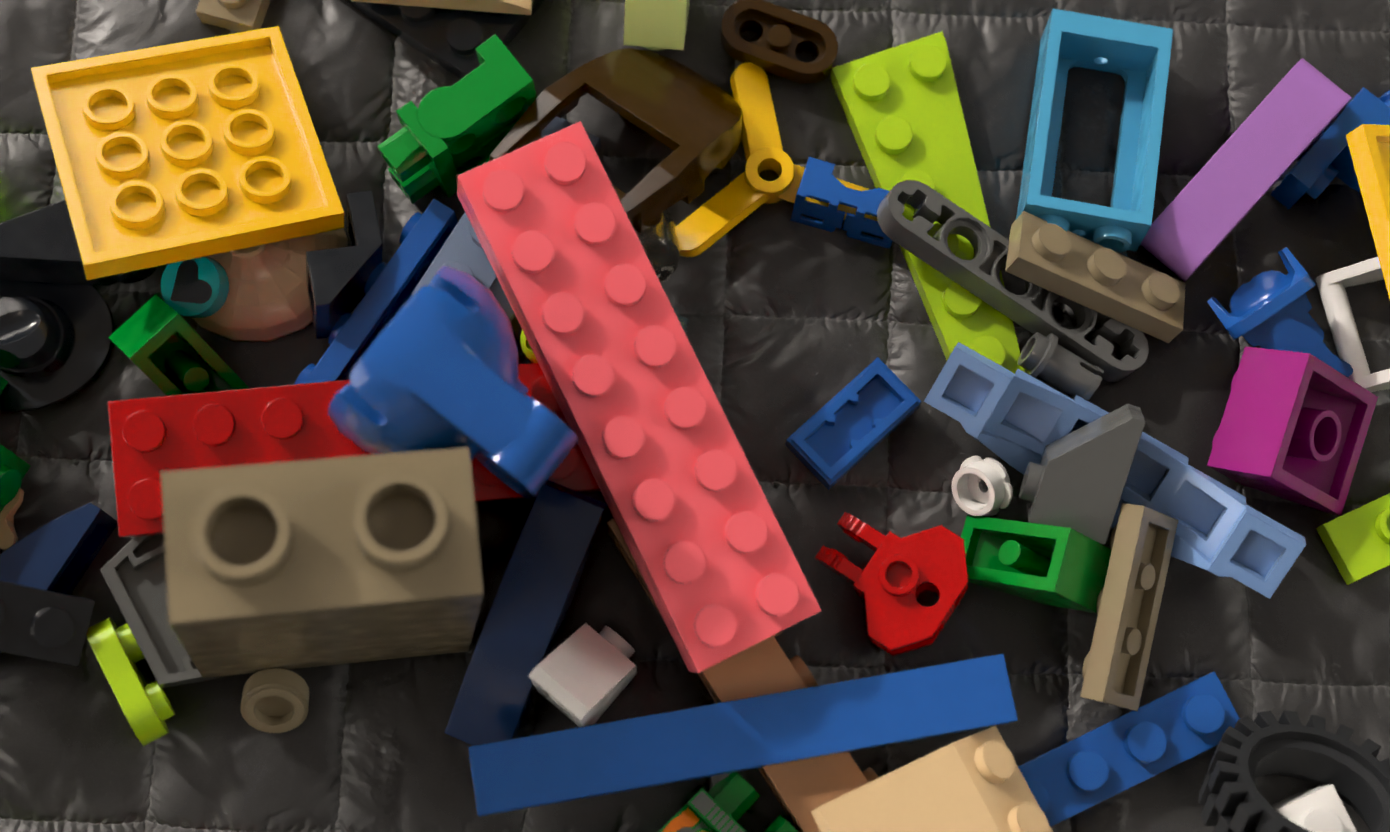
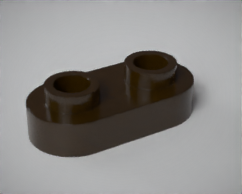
[721,0,838,84]

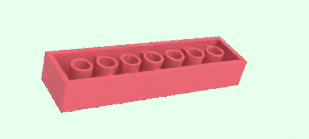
[457,121,821,673]

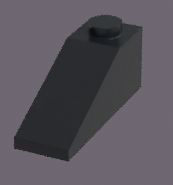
[0,200,163,286]

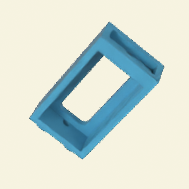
[1016,9,1173,253]

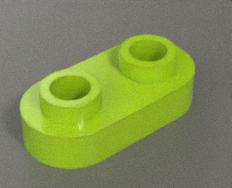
[86,617,175,746]

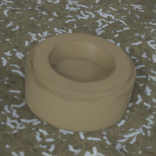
[240,668,310,733]

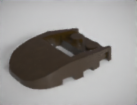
[489,48,743,234]

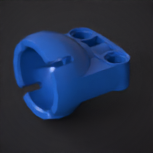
[327,266,578,499]

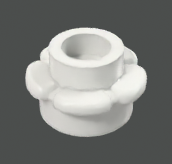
[951,455,1013,516]

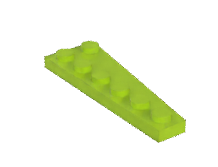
[830,31,1025,373]

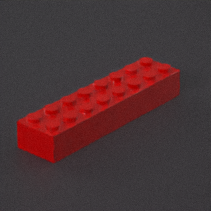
[108,363,601,538]

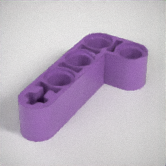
[1140,58,1352,282]

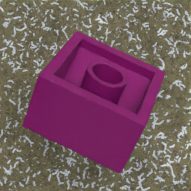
[1207,346,1378,516]

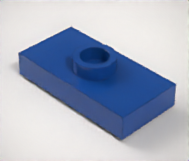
[785,357,922,490]

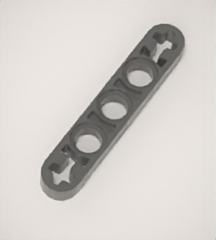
[877,180,1149,382]

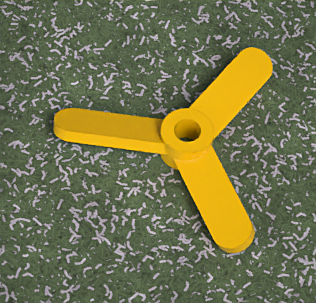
[671,62,878,257]

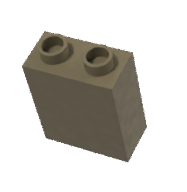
[161,447,484,678]

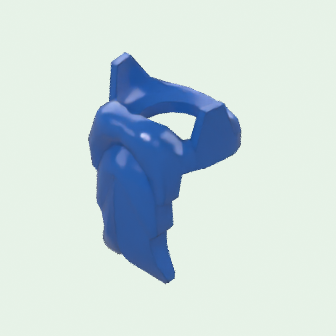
[1207,247,1353,377]

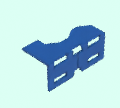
[791,157,892,249]

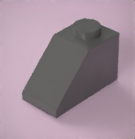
[1019,404,1145,544]

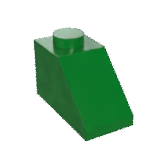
[108,294,250,396]
[961,515,1111,613]

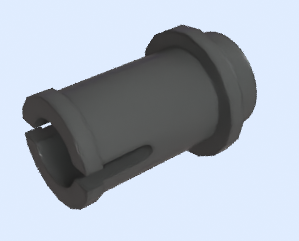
[1017,332,1104,401]

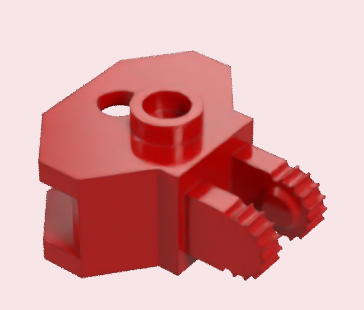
[815,512,968,657]

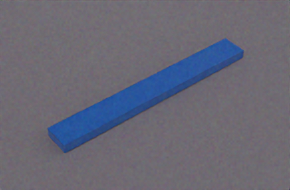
[468,654,1018,817]

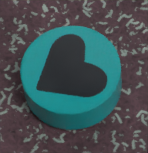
[161,256,229,318]

